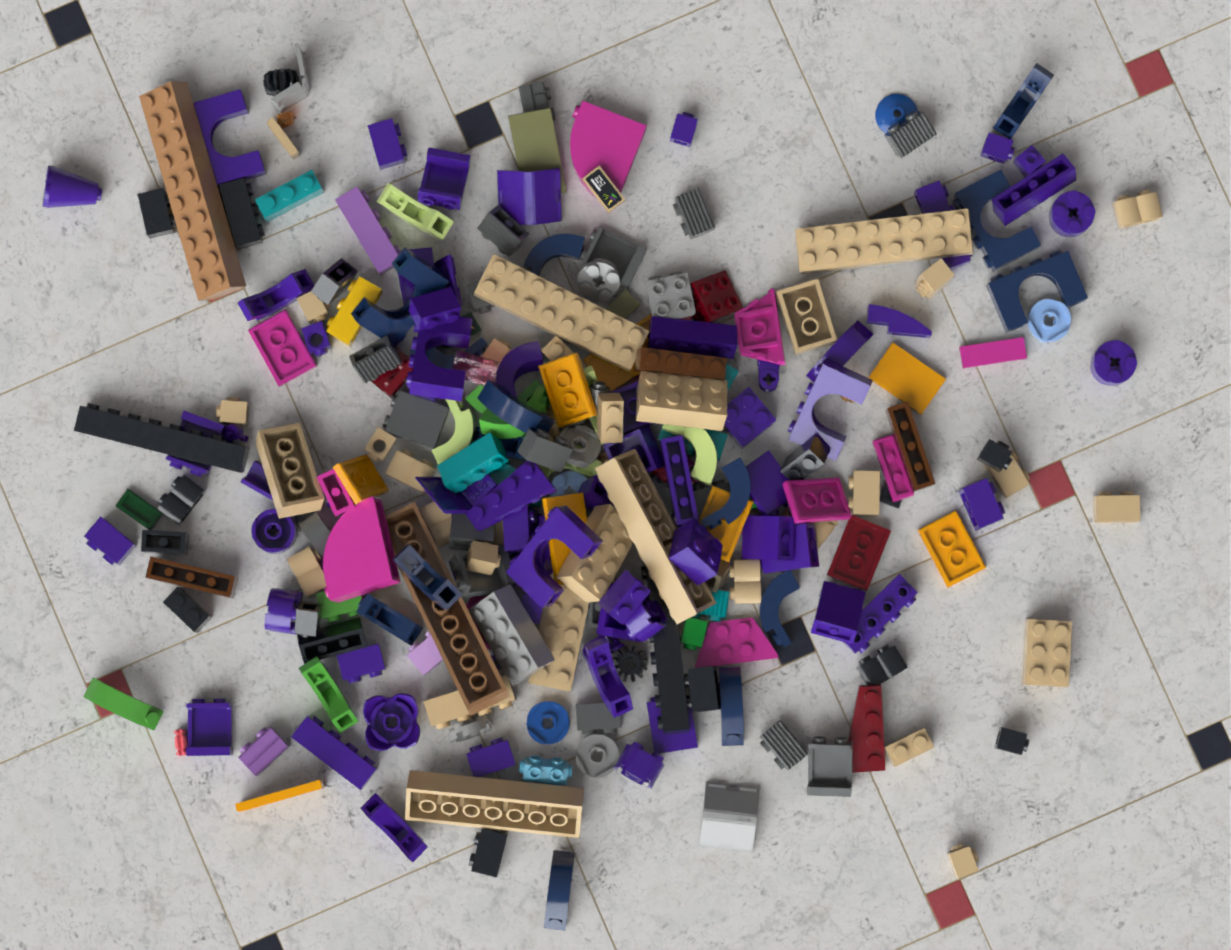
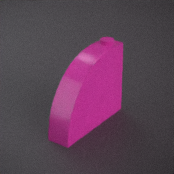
[570,101,647,199]
[323,496,401,603]

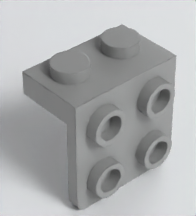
[645,271,695,319]

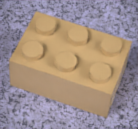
[776,279,837,356]
[1022,619,1072,688]

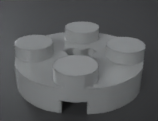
[577,258,620,301]
[559,425,601,468]
[448,715,492,743]
[576,734,619,778]

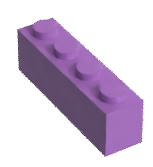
[335,187,401,276]

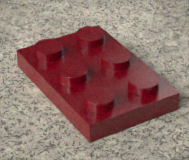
[827,515,891,591]

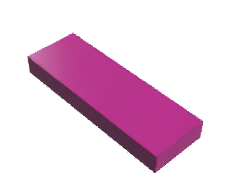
[959,337,1027,369]
[872,435,914,502]

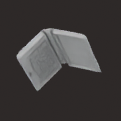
[271,43,310,113]
[699,783,760,853]

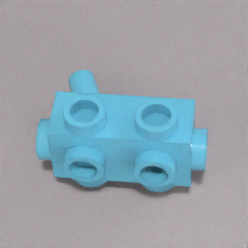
[519,755,572,786]

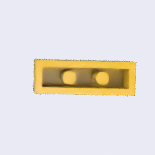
[326,276,383,347]

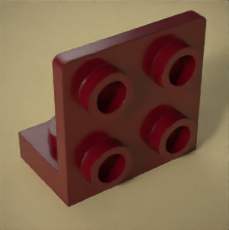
[690,270,743,323]
[371,347,413,399]

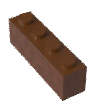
[634,347,727,380]
[885,402,936,492]
[145,556,238,599]

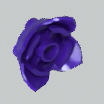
[363,693,420,751]

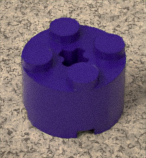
[1049,190,1096,237]
[1090,340,1137,386]
[251,509,297,554]
[264,588,303,635]
[624,594,667,641]
[614,742,665,789]

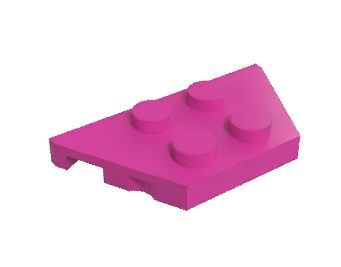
[734,288,786,365]
[695,617,778,668]

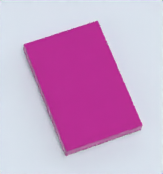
[248,309,317,387]
[782,477,852,523]

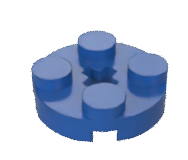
[526,701,570,745]

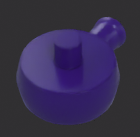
[223,423,249,443]

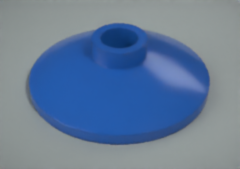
[875,94,918,134]

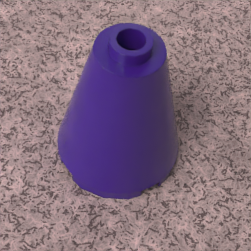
[42,165,102,208]

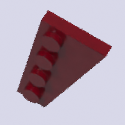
[848,684,886,773]

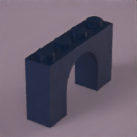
[952,170,1041,272]
[351,247,449,347]
[986,250,1088,333]

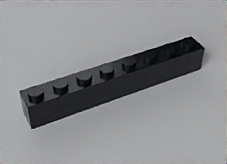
[74,403,250,473]
[641,565,690,735]

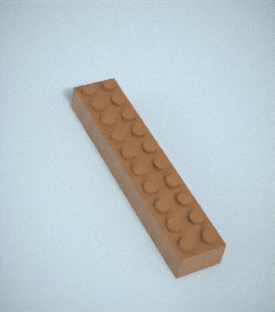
[139,81,246,301]
[386,502,510,716]

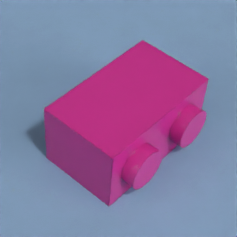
[317,469,355,516]

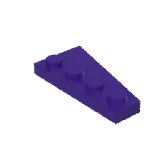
[465,460,557,532]

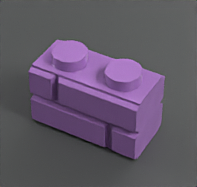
[238,727,289,776]

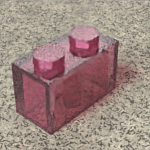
[452,350,499,386]

